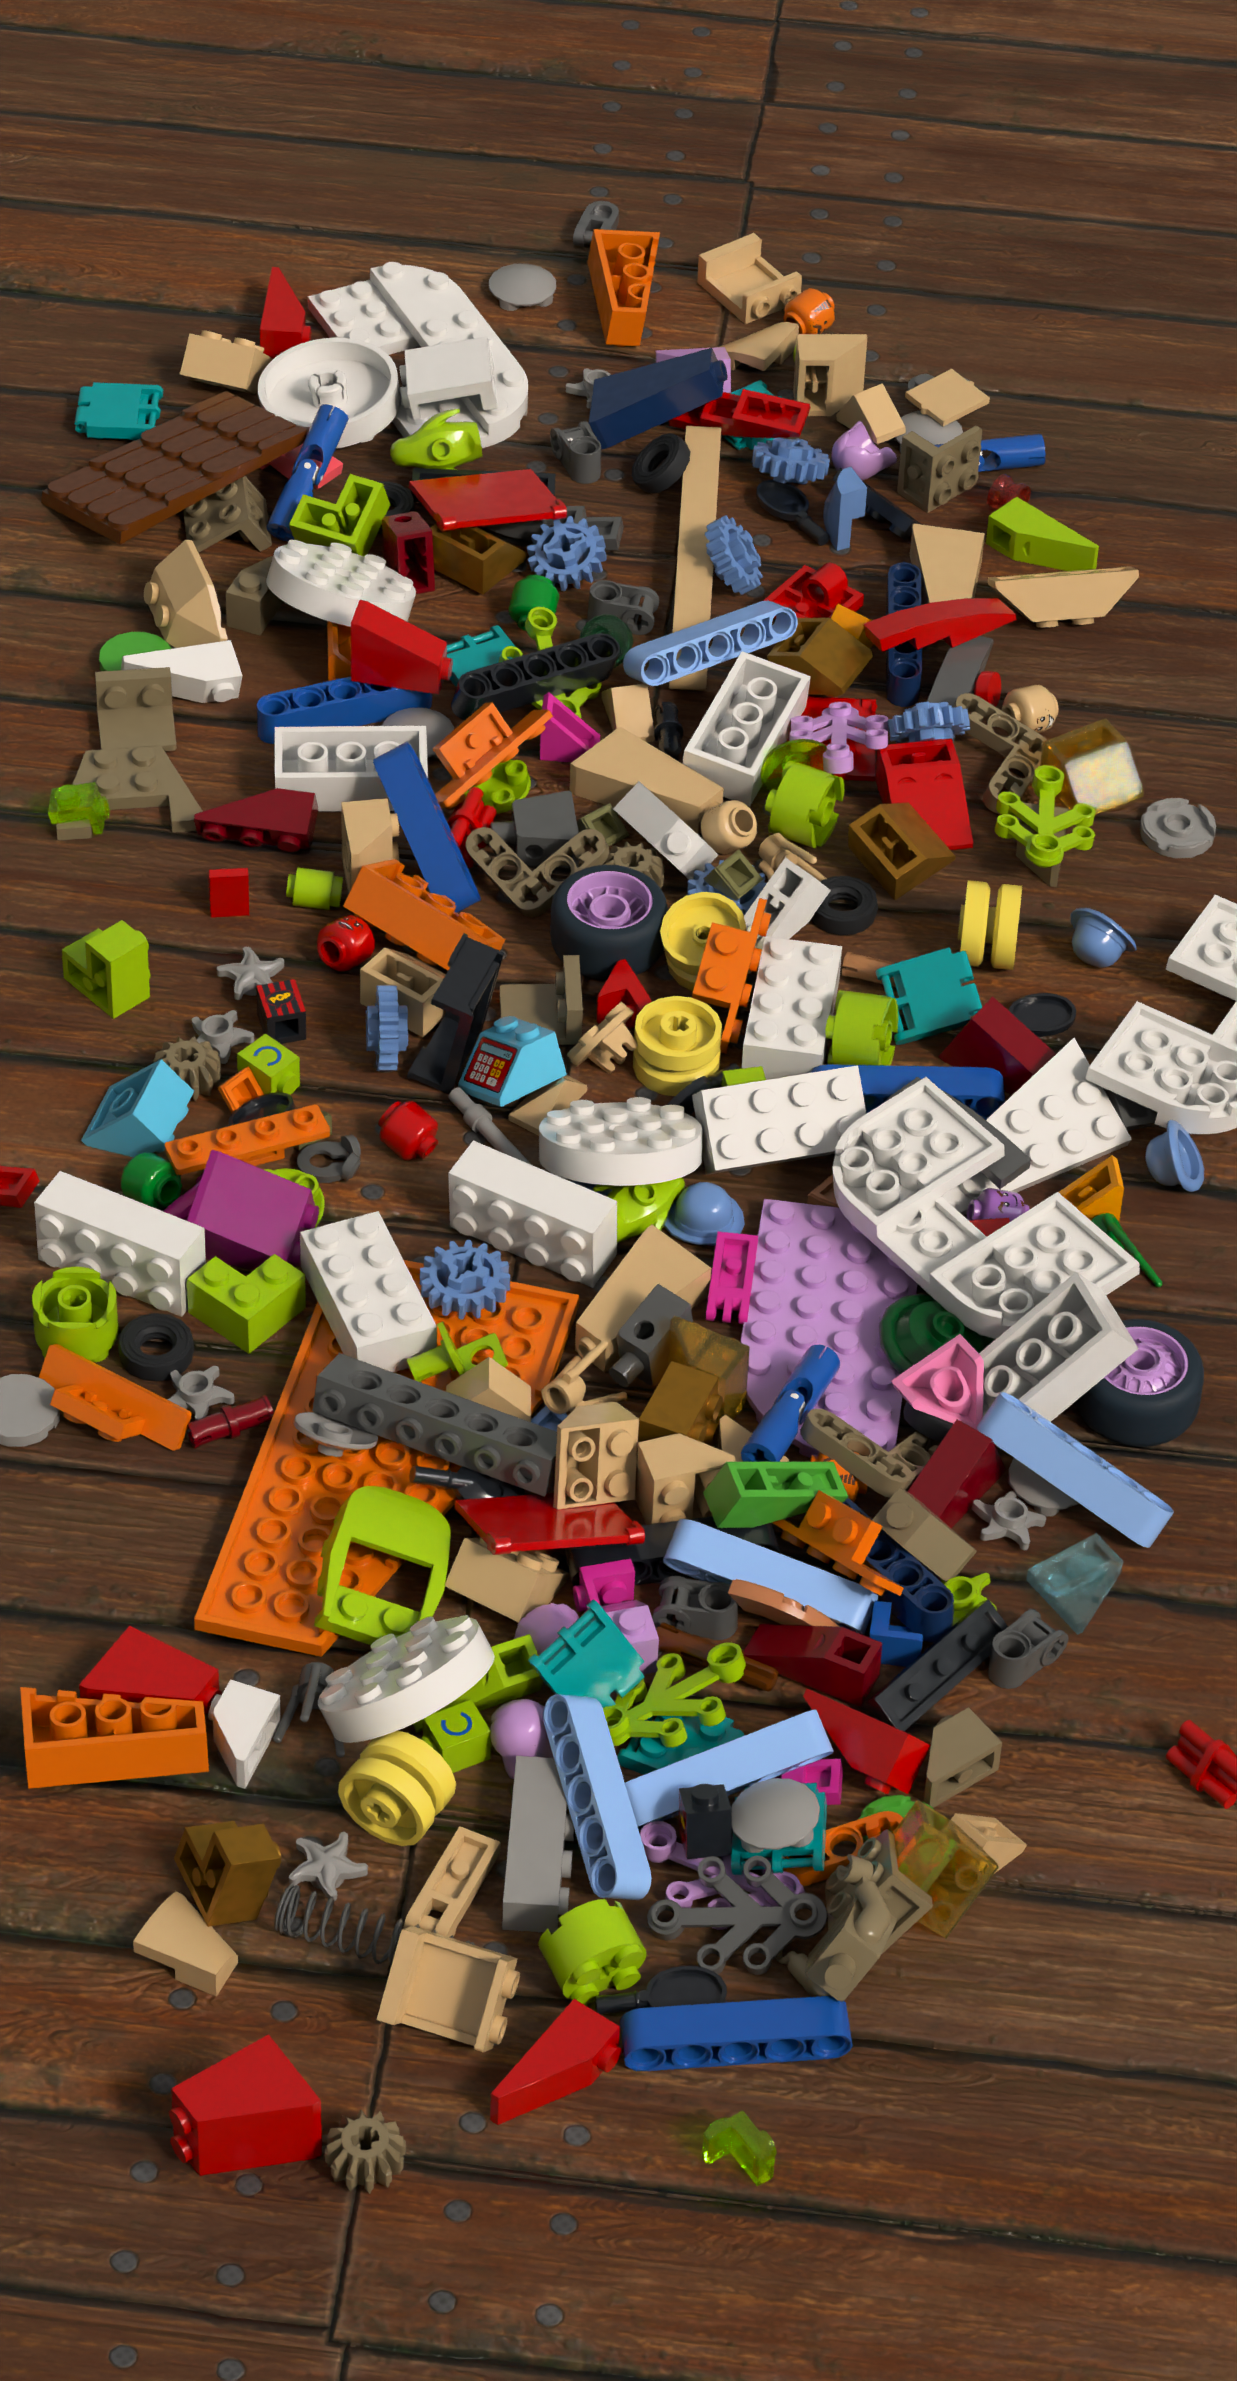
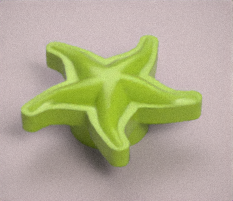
[941,1573,997,1625]

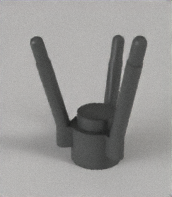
[273,1662,345,1758]

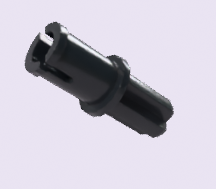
[654,701,684,760]

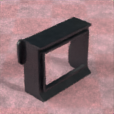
[407,933,504,1094]

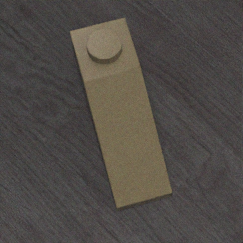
[226,556,284,636]

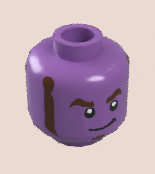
[967,1188,1030,1222]

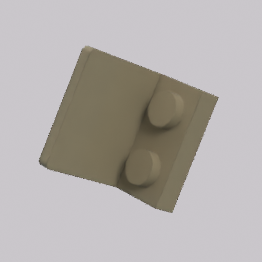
[897,426,982,513]
[183,476,272,553]
[95,667,177,751]
[499,955,583,1045]
[825,1829,933,1954]

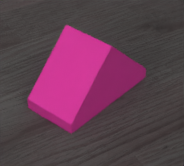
[540,692,600,762]

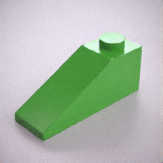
[703,1462,848,1528]

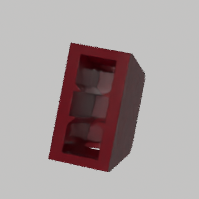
[382,512,435,594]

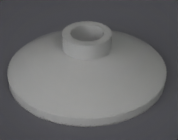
[293,1412,378,1457]

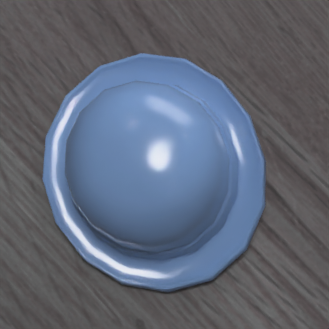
[1070,908,1137,968]
[1145,1120,1204,1192]
[664,1182,745,1246]

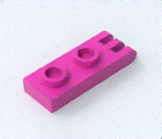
[706,1232,758,1324]

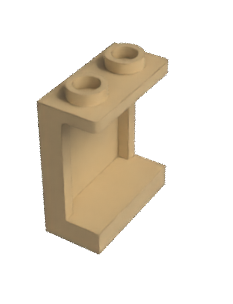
[697,233,802,325]
[376,1926,520,2052]

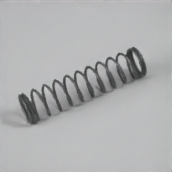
[274,1884,475,1966]

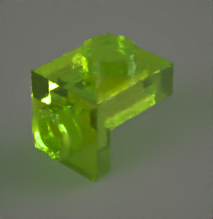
[48,782,110,835]
[702,2110,777,2187]

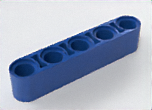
[257,676,433,744]
[373,741,481,913]
[810,1064,1005,1120]
[620,1996,853,2071]

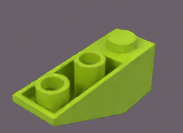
[986,497,1099,571]
[413,1634,543,1733]

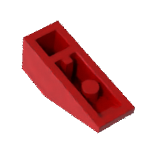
[260,267,312,358]
[803,1688,931,1795]
[490,1999,621,2125]

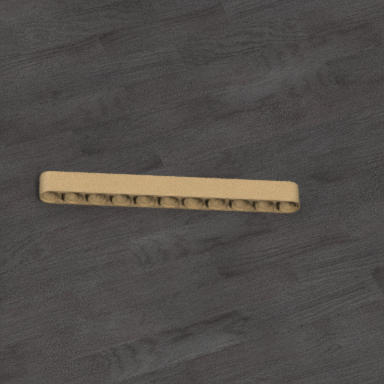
[669,426,721,691]

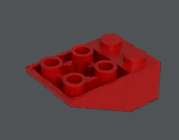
[875,738,973,850]

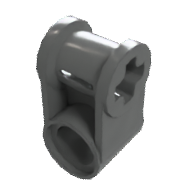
[550,421,601,484]
[587,580,660,635]
[652,1576,738,1640]
[987,1609,1069,1689]

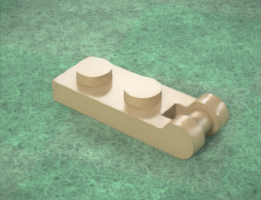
[404,1826,501,1937]

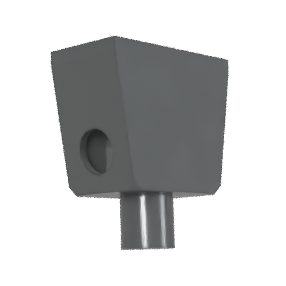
[490,791,579,868]
[609,1284,696,1387]

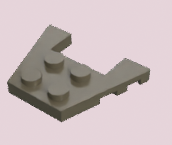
[56,746,203,841]

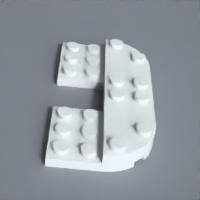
[308,262,528,448]
[1085,895,1237,1134]
[832,1077,1139,1339]

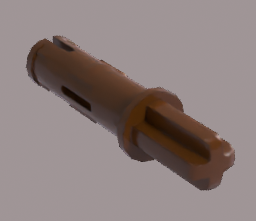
[656,1622,779,1692]

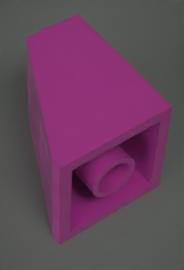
[187,1150,319,1270]

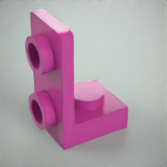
[573,1559,635,1613]

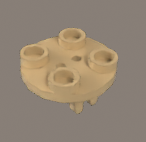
[567,1002,638,1074]

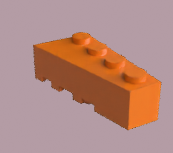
[587,229,660,347]
[343,859,506,970]
[20,1687,209,1789]

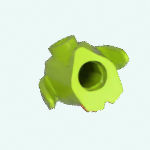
[390,409,482,470]
[593,1177,685,1243]

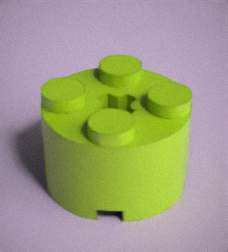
[765,760,844,848]
[825,990,898,1066]
[32,1267,118,1362]
[539,1899,646,2006]

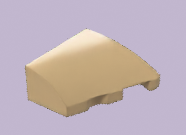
[720,322,799,371]
[133,1892,238,1997]

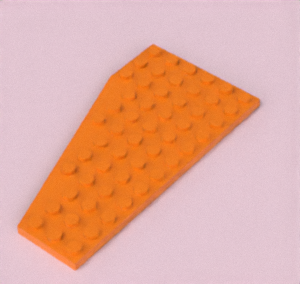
[194,1260,579,1657]

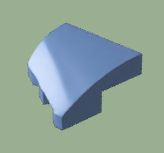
[823,467,867,551]

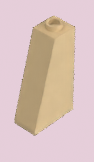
[910,524,985,641]
[570,727,724,834]
[575,1225,711,1373]

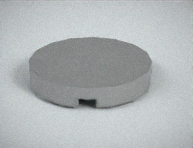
[1139,798,1216,858]
[0,1374,60,1447]

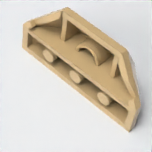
[144,540,228,648]
[988,566,1139,628]

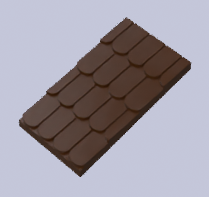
[41,391,307,544]

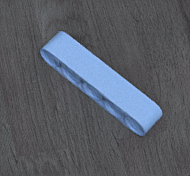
[623,600,798,686]
[977,1392,1174,1548]
[663,1519,878,1635]
[543,1694,652,1900]
[625,1710,834,1830]

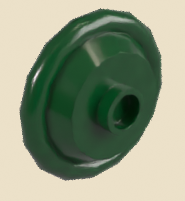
[879,1293,993,1374]

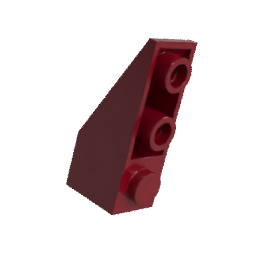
[194,788,319,852]
[744,1624,882,1707]

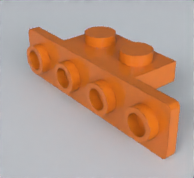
[432,702,553,809]
[692,898,772,1054]
[165,1104,330,1175]
[39,1344,192,1451]
[772,1490,904,1596]

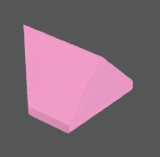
[891,1334,984,1431]

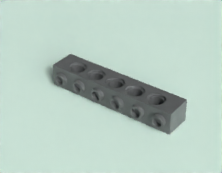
[312,1353,557,1496]

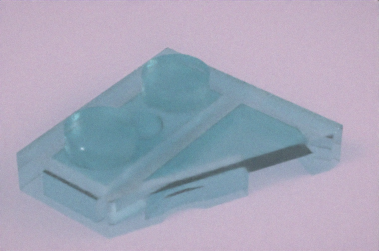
[1027,1533,1123,1635]

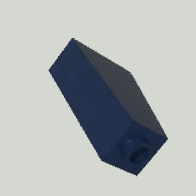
[589,348,728,449]

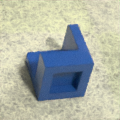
[869,1600,923,1667]

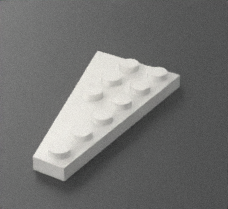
[942,1038,1132,1215]

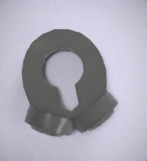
[297,1134,361,1183]

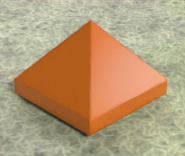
[217,1066,264,1113]

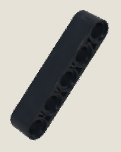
[451,633,620,720]
[564,1516,780,1586]

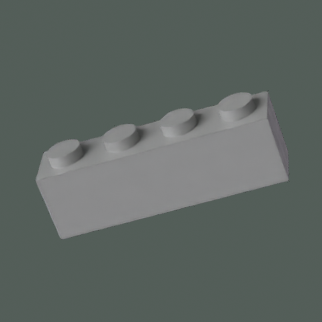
[502,1756,575,1933]

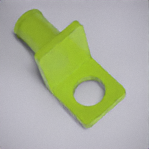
[407,1321,508,1382]

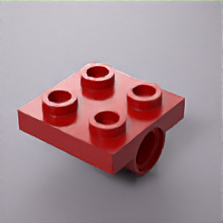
[763,562,864,619]

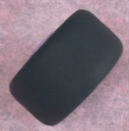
[550,865,668,980]
[1075,1319,1204,1447]

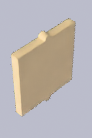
[905,369,990,427]

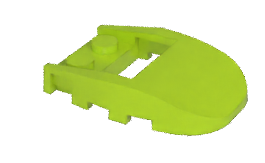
[314,1486,451,1645]

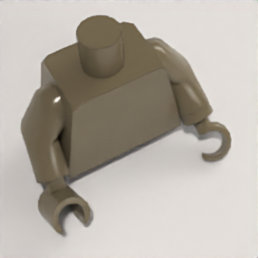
[775,1854,897,2002]

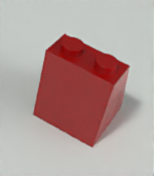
[169,2034,322,2176]

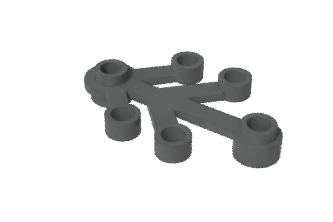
[647,1856,827,1975]

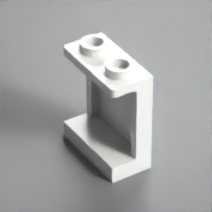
[399,336,497,420]

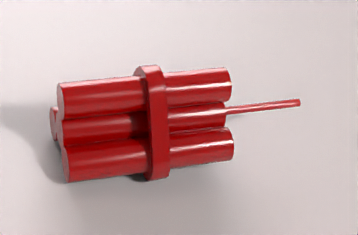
[447,787,497,868]
[1166,1720,1237,1809]

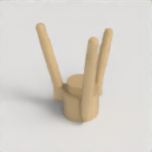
[759,833,827,881]
[541,1340,627,1414]

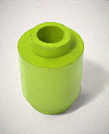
[286,867,343,910]

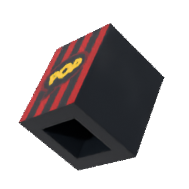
[256,979,306,1044]
[679,1784,732,1860]

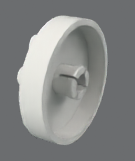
[258,337,401,448]
[266,540,416,627]
[539,1097,702,1186]
[318,1615,495,1743]

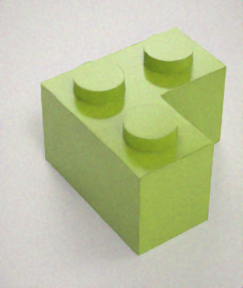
[289,474,390,557]
[62,920,151,1019]
[187,1254,306,1354]

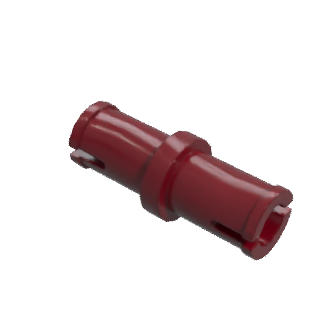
[187,1395,274,1449]

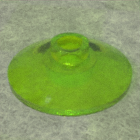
[761,739,832,792]

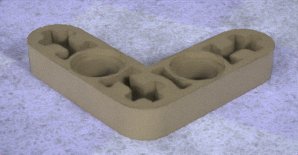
[952,693,1051,814]
[466,827,609,918]
[800,1409,941,1498]

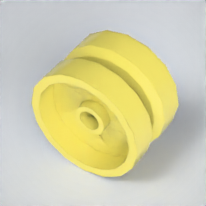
[958,880,1022,970]
[660,892,747,992]
[633,996,722,1096]
[338,1731,456,1846]

